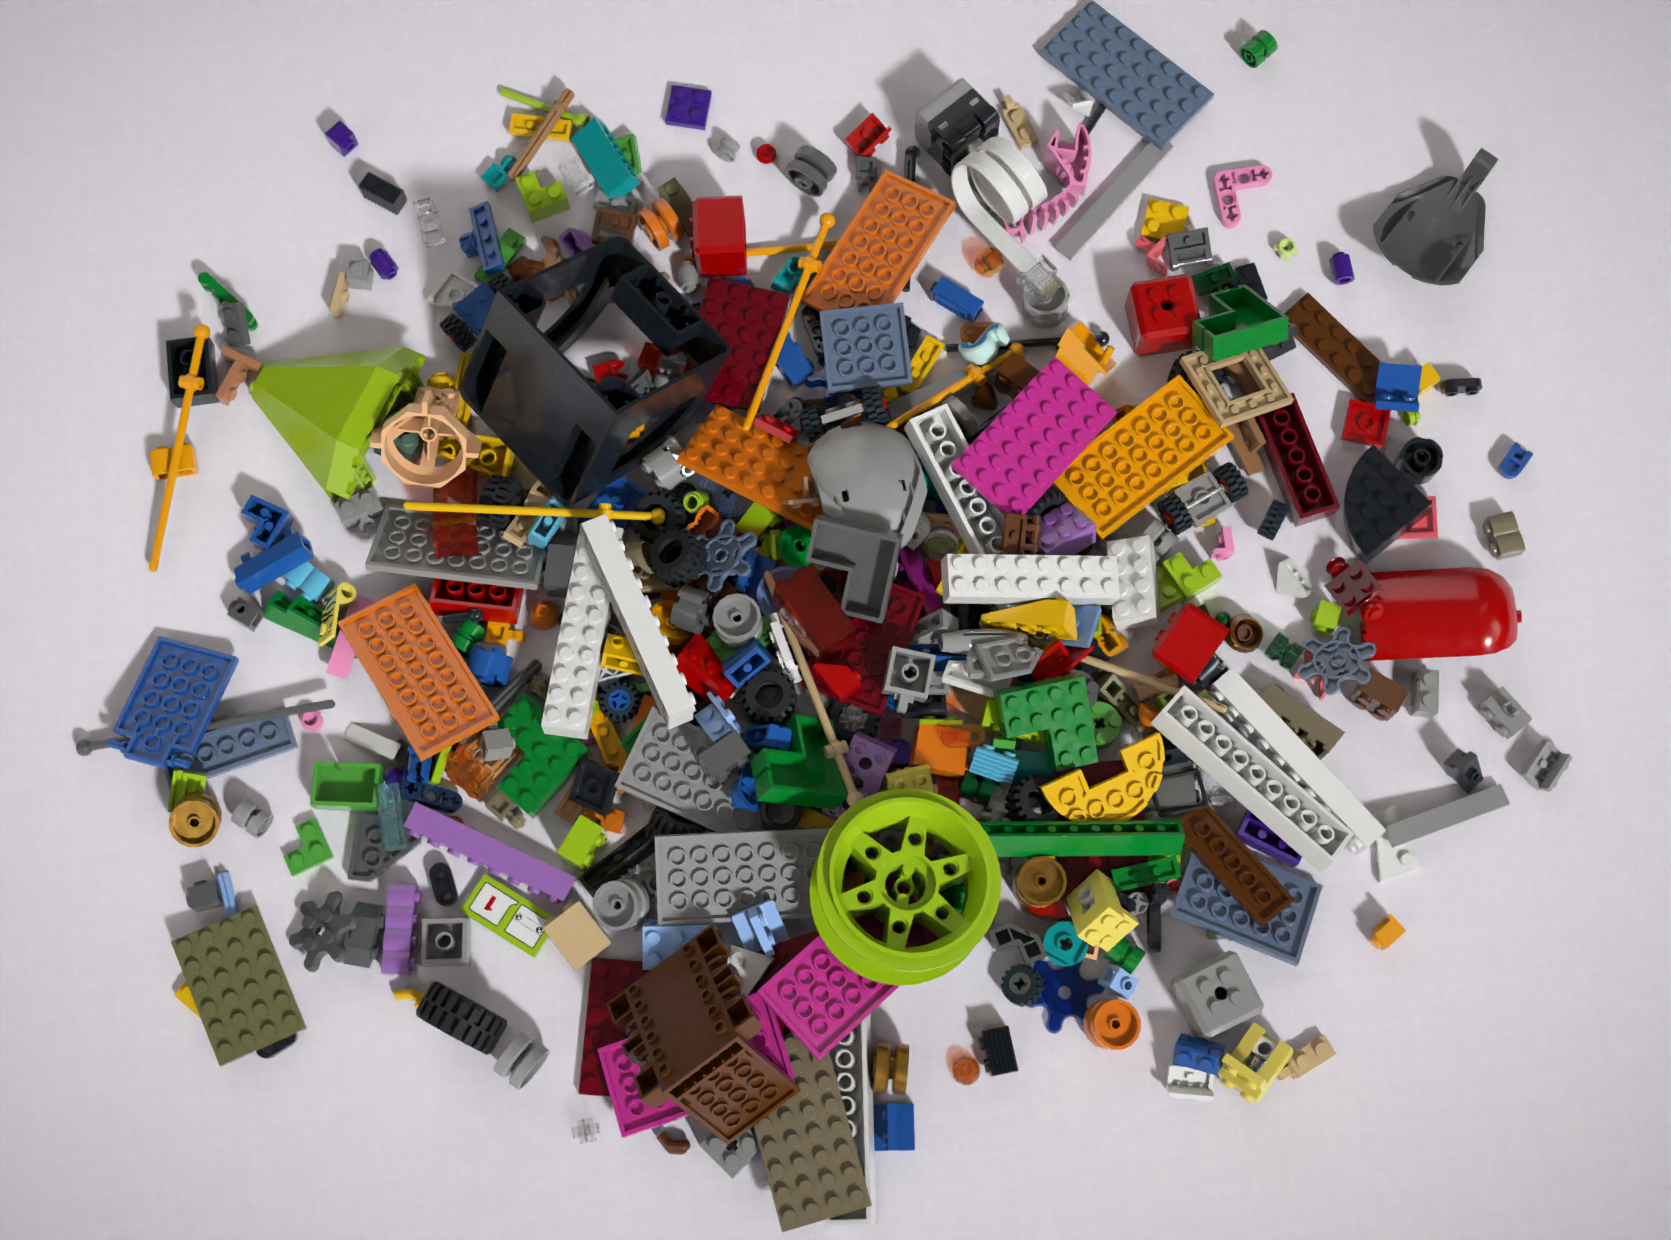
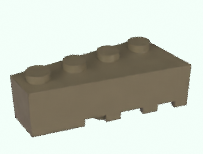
[1259,682,1345,760]

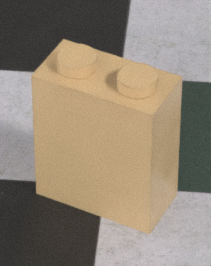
[543,900,612,971]

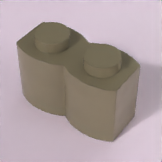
[1482,511,1526,560]

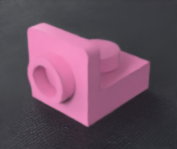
[1210,526,1235,561]

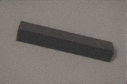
[578,824,655,898]

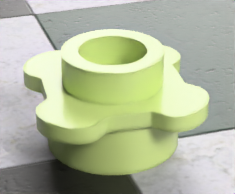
[1274,237,1298,260]

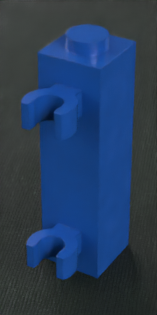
[234,526,314,594]

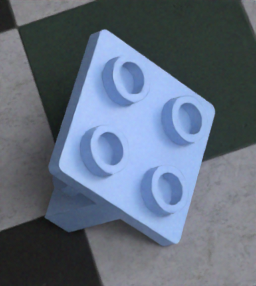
[694,691,744,744]
[732,899,789,957]

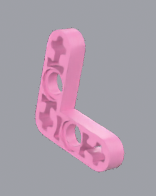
[1213,165,1272,229]

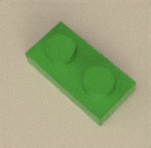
[615,133,642,175]

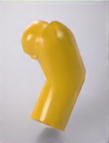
[394,988,425,1008]

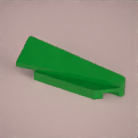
[264,590,357,659]

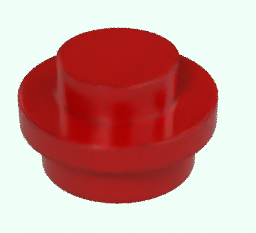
[756,144,776,164]

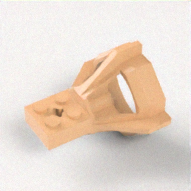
[369,386,482,488]

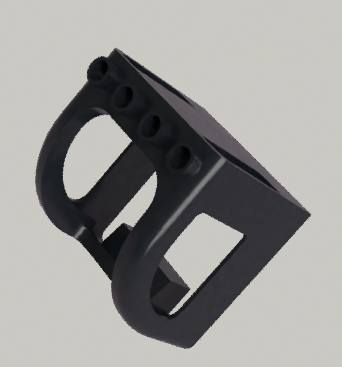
[459,237,731,507]

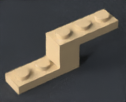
[502,480,554,548]

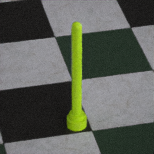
[499,88,590,129]

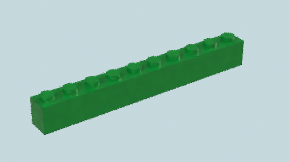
[979,820,1185,857]

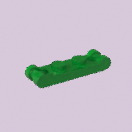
[198,272,258,331]

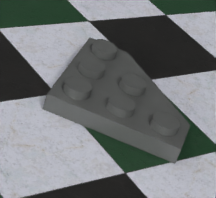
[347,814,422,882]

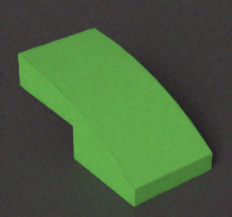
[991,734,1016,750]

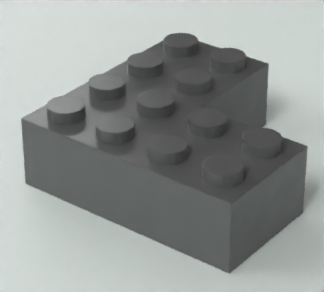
[806,514,904,624]

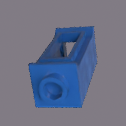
[930,276,984,325]

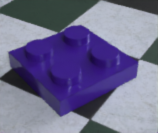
[665,85,712,130]

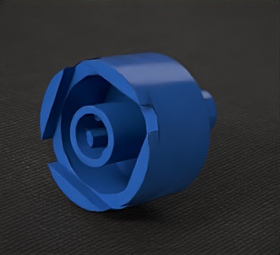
[467,645,513,688]

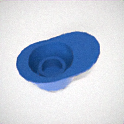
[730,762,761,811]

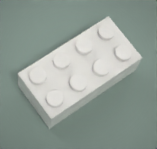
[1107,535,1161,630]

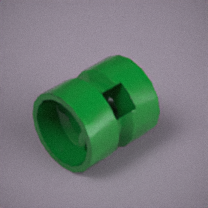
[1239,30,1278,68]
[450,620,486,657]
[1104,937,1146,974]

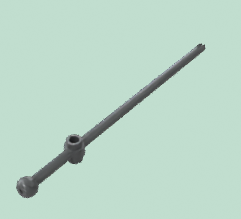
[76,700,335,756]

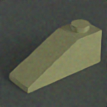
[658,177,693,238]
[1094,671,1143,733]

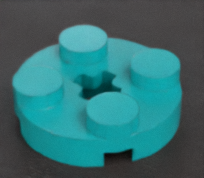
[1043,921,1088,966]

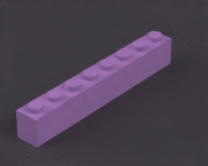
[403,802,577,905]

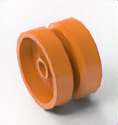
[636,197,685,251]
[1083,999,1141,1050]

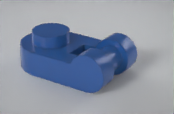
[1499,442,1534,479]

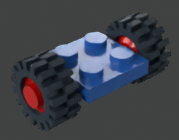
[439,271,513,352]

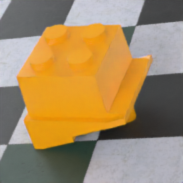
[1055,320,1117,386]

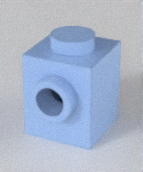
[1097,963,1139,1000]

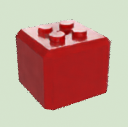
[689,195,747,278]
[1124,274,1201,357]
[1152,603,1230,684]

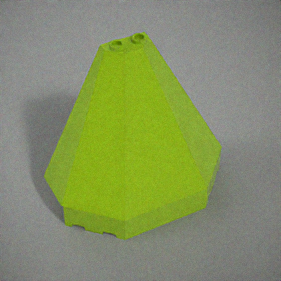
[249,346,427,503]

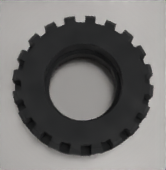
[416,981,507,1055]

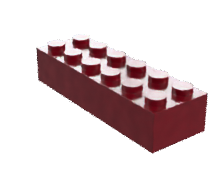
[1255,392,1340,527]

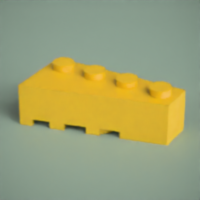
[437,435,515,479]

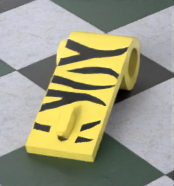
[318,582,357,646]

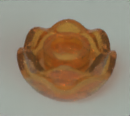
[952,1056,980,1085]

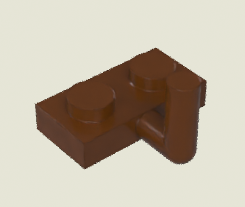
[507,256,545,283]

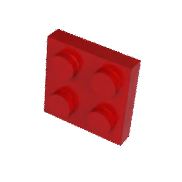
[1341,398,1391,449]

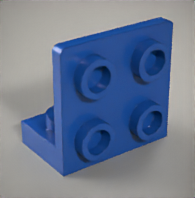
[1374,362,1422,412]

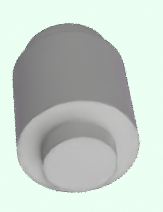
[677,261,701,294]

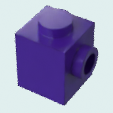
[325,120,358,157]
[884,739,911,768]

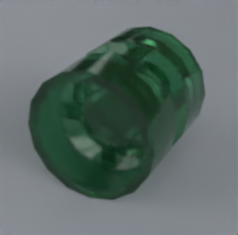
[1263,632,1304,672]

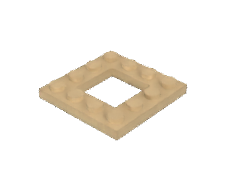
[1179,348,1294,428]

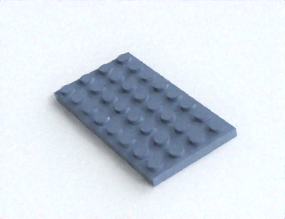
[1040,0,1214,151]

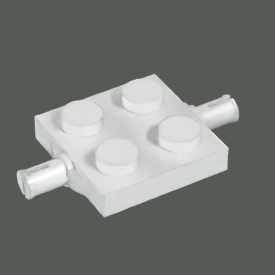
[769,613,802,683]

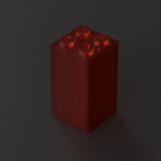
[432,471,480,557]
[771,566,856,663]

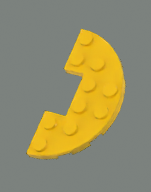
[1039,732,1165,821]

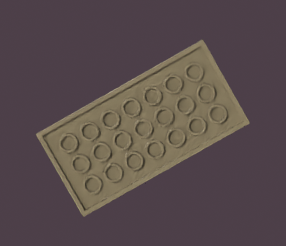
[754,1033,872,1232]

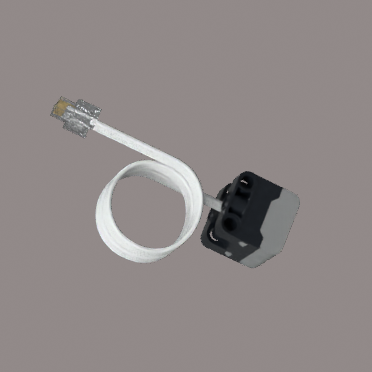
[915,78,1063,303]

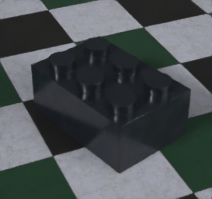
[166,337,219,408]

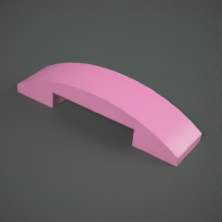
[326,596,376,680]

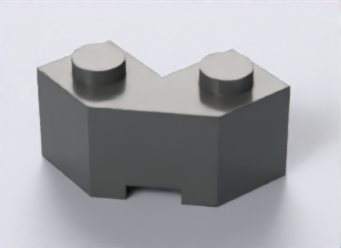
[343,901,385,968]
[988,922,1047,965]

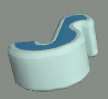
[958,322,1010,366]

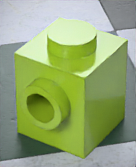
[1309,599,1342,635]

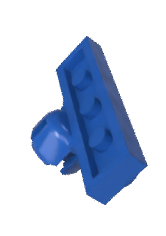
[459,201,506,276]

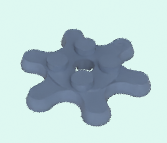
[696,519,757,593]
[1297,627,1377,695]

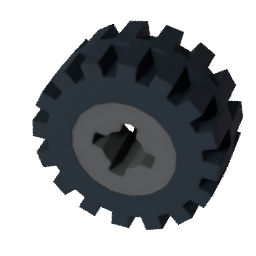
[1001,964,1044,1007]

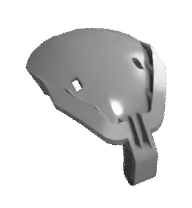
[807,422,927,580]

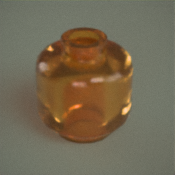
[974,247,1004,278]

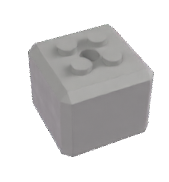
[1170,950,1264,1040]

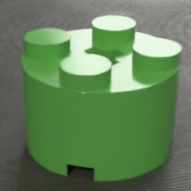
[1090,701,1122,749]

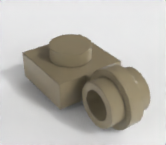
[485,790,526,830]

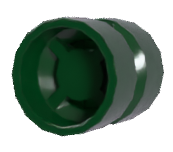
[958,771,996,806]

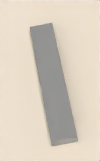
[1384,784,1510,848]

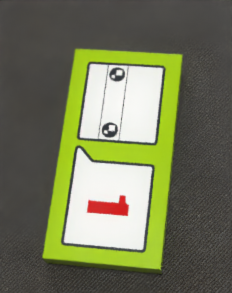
[460,873,552,958]

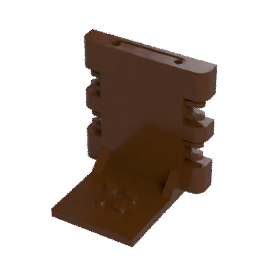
[606,923,801,1145]

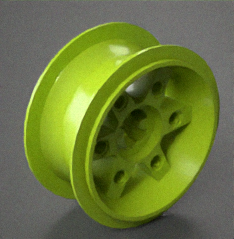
[809,789,1002,986]

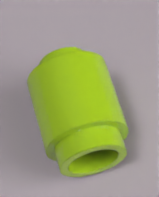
[683,490,710,513]

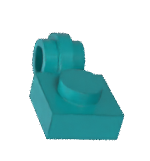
[481,155,516,192]

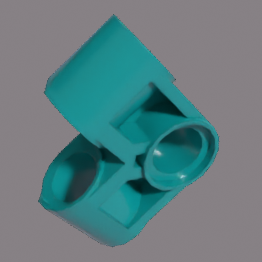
[771,257,817,295]

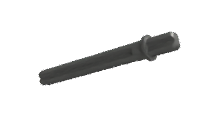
[459,659,542,744]

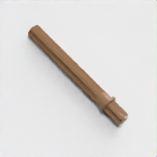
[507,88,575,182]

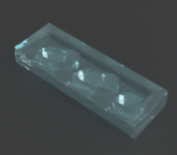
[375,783,407,852]

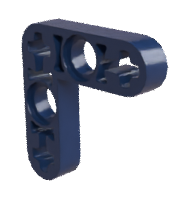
[399,751,463,814]

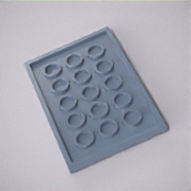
[1170,851,1323,966]

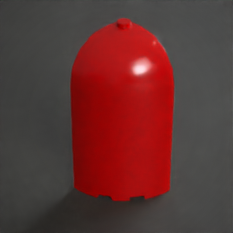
[1360,567,1522,661]

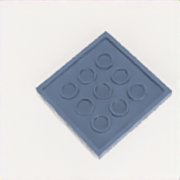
[819,302,913,394]

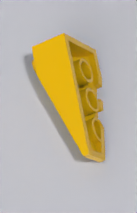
[981,597,1077,641]

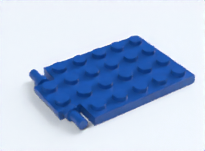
[107,636,239,769]

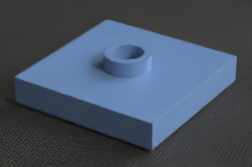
[1047,604,1102,648]

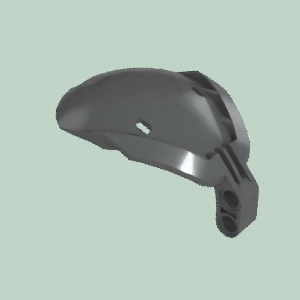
[1373,147,1498,286]

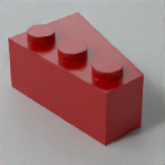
[675,634,736,705]

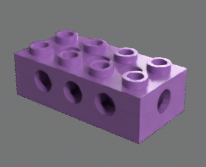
[820,731,898,821]

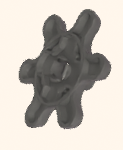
[289,891,358,972]

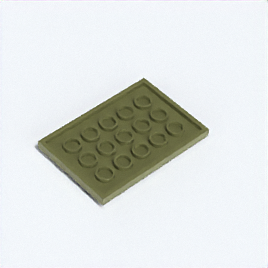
[171,905,307,1067]

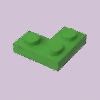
[283,817,334,877]

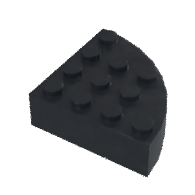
[1343,444,1432,565]

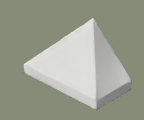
[1063,89,1093,117]
[1276,558,1316,598]

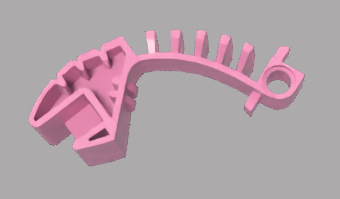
[1003,124,1091,243]

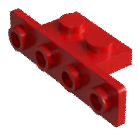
[1030,638,1094,682]

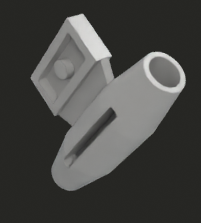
[939,629,1028,679]

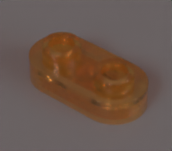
[959,322,995,343]
[941,724,985,748]

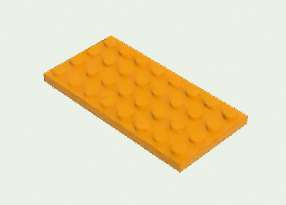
[1054,375,1234,541]

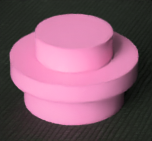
[301,711,323,732]

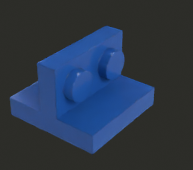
[726,549,778,600]
[873,1103,915,1151]

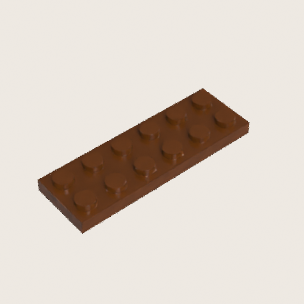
[1284,293,1381,403]
[1179,801,1295,928]

